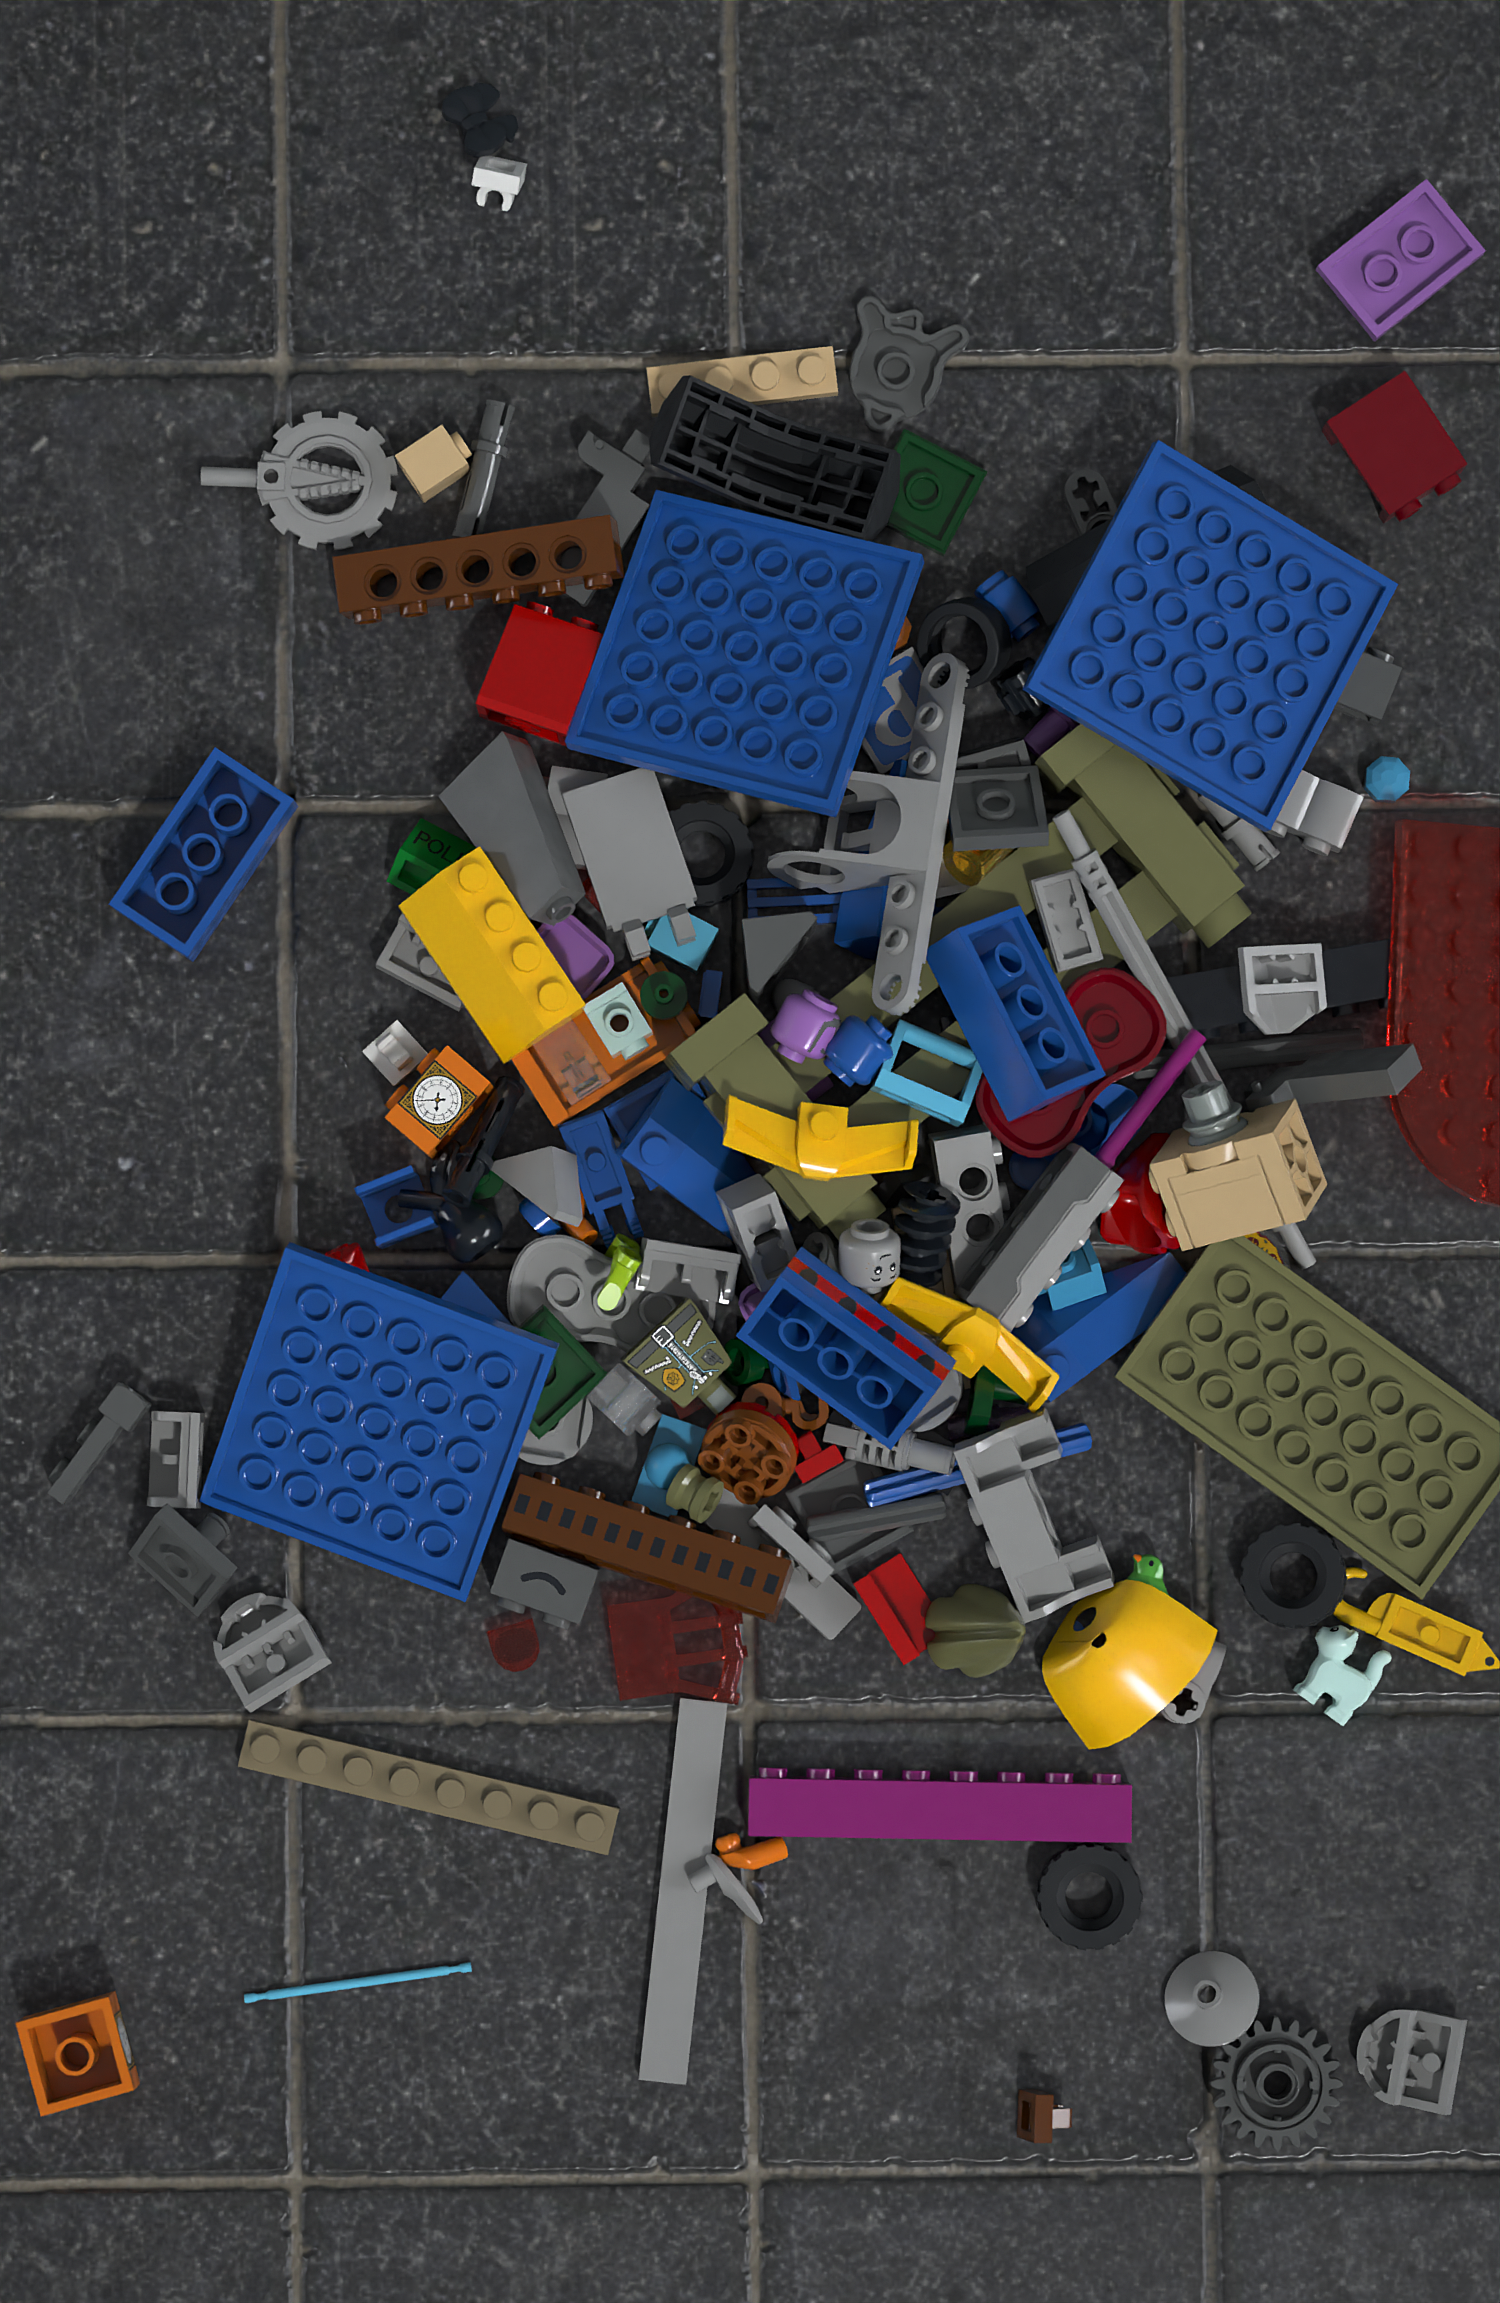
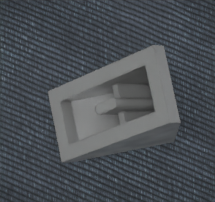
[491,1146,583,1227]

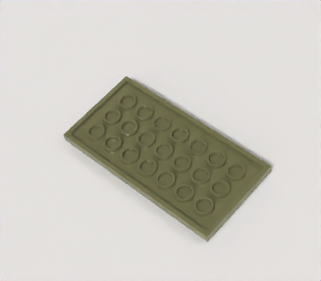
[1112,1236,1500,1600]

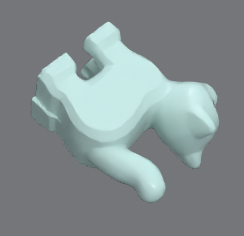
[1293,1625,1392,1726]

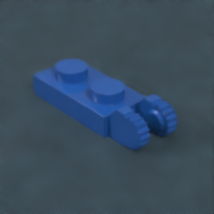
[558,1109,644,1249]

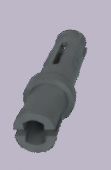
[452,399,515,538]

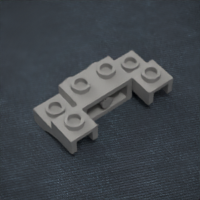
[953,1407,1115,1623]

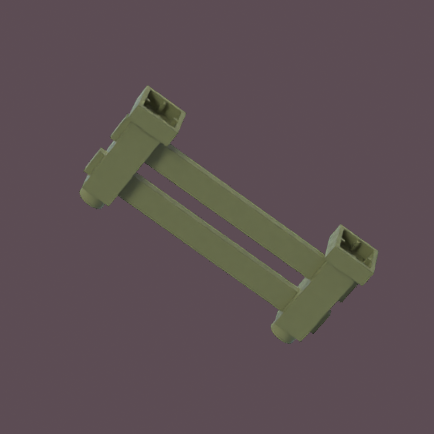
[664,724,1252,1240]

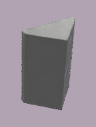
[742,912,818,1005]

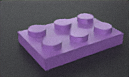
[1316,179,1485,342]

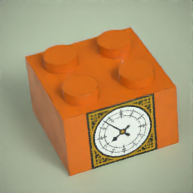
[384,1045,494,1160]
[16,1991,140,2116]

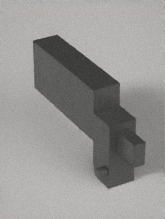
[561,429,650,608]
[1243,1044,1423,1112]

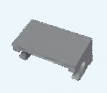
[634,1237,741,1304]
[147,1411,205,1508]

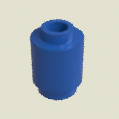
[974,570,1041,642]

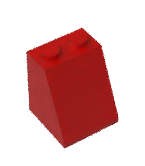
[475,601,603,747]

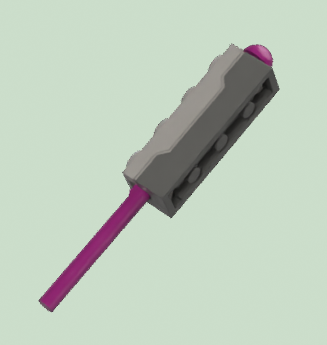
[953,1028,1207,1332]

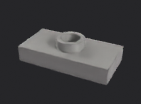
[1029,868,1103,974]

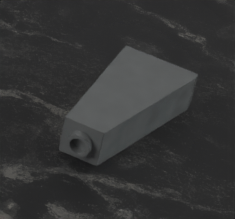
[438,731,586,926]

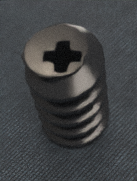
[894,1181,961,1288]

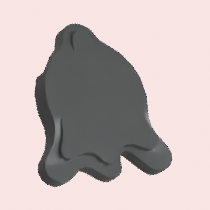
[849,295,970,433]

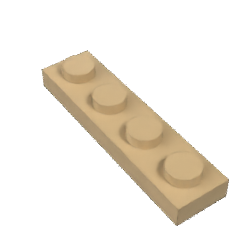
[646,346,838,417]

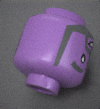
[770,989,842,1064]

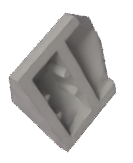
[1238,943,1327,1035]

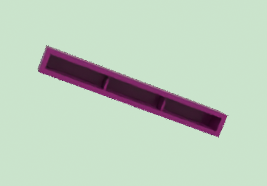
[748,1767,1132,1843]

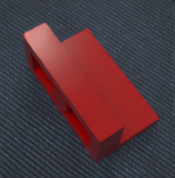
[852,1553,935,1665]

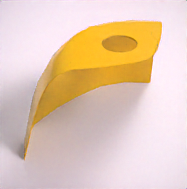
[1042,1580,1218,1750]

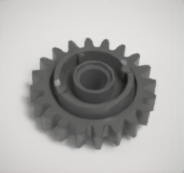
[1209,2015,1343,2151]

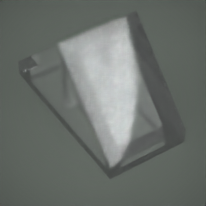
[533,1020,611,1106]

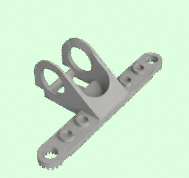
[767,653,970,1016]

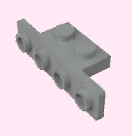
[703,1488,861,1640]

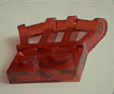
[607,1592,749,1705]

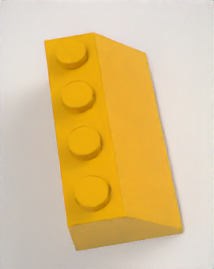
[398,846,586,1064]

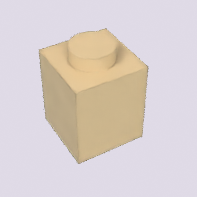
[395,425,472,503]

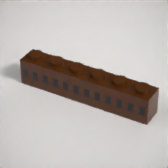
[502,1472,794,1623]

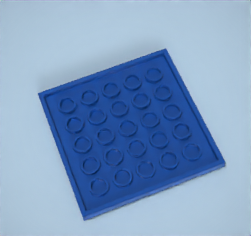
[1022,440,1398,832]
[565,490,924,818]
[199,1242,560,1602]

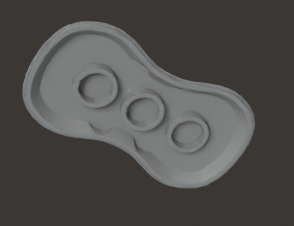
[507,1235,716,1352]

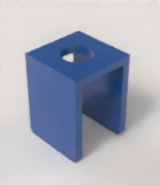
[354,1165,439,1249]

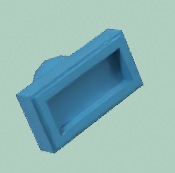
[631,1414,707,1517]

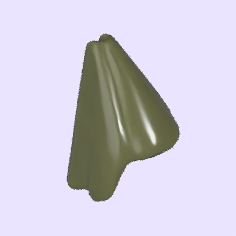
[925,1584,1026,1678]

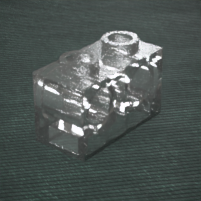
[587,1362,663,1437]

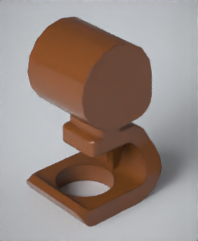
[741,1383,829,1431]

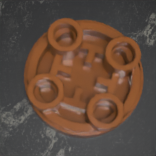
[698,1409,797,1505]

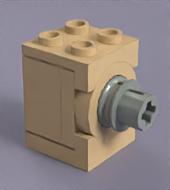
[1149,1080,1327,1251]

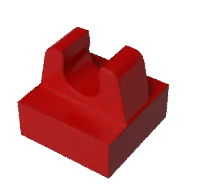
[795,1430,844,1484]

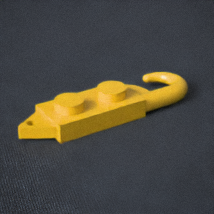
[1332,1567,1500,1676]

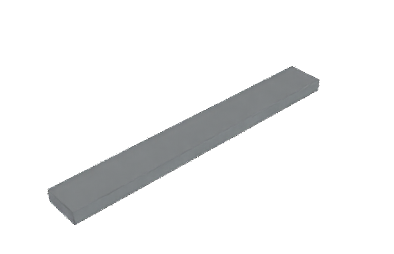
[639,1697,727,2085]

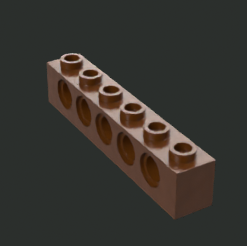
[332,515,624,625]

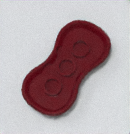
[976,968,1167,1158]

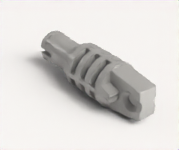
[823,1423,956,1475]

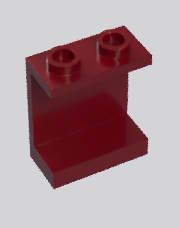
[1321,371,1467,524]

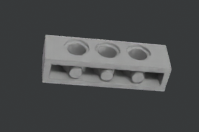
[928,1124,1010,1305]

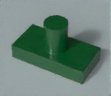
[963,1365,1026,1436]

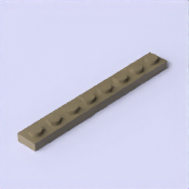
[238,1719,619,1855]

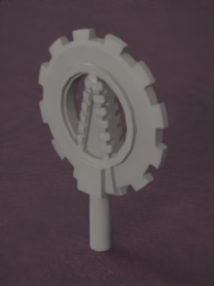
[201,411,398,551]

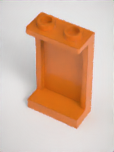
[511,956,701,1129]

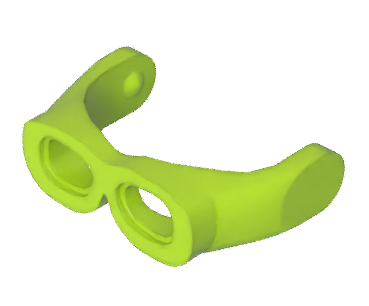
[597,1233,642,1310]

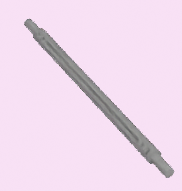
[1052,809,1316,1270]

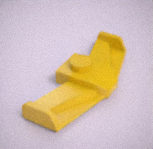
[722,1094,919,1181]
[877,1277,1060,1414]

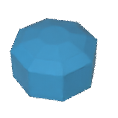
[1363,756,1410,803]

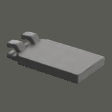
[562,768,697,962]

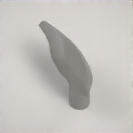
[687,1853,763,1924]

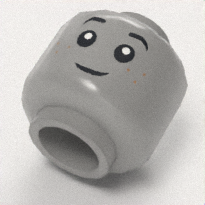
[838,1219,901,1294]

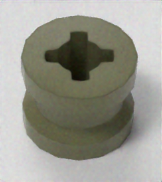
[666,1464,724,1523]

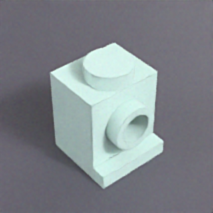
[583,982,653,1060]

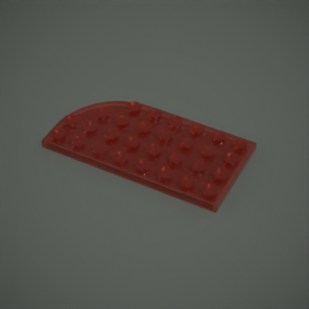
[1386,819,1500,1207]

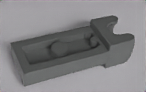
[47,1382,152,1504]

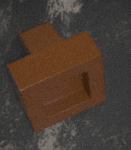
[1017,2089,1072,2143]

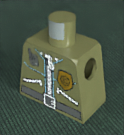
[620,1298,736,1415]

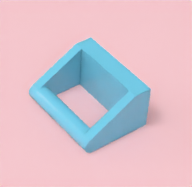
[869,1019,982,1127]

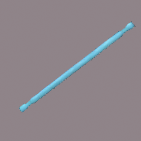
[244,1962,472,2003]

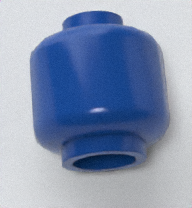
[823,1015,893,1087]

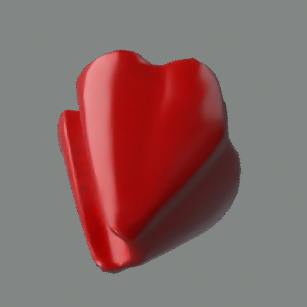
[1100,1133,1180,1254]

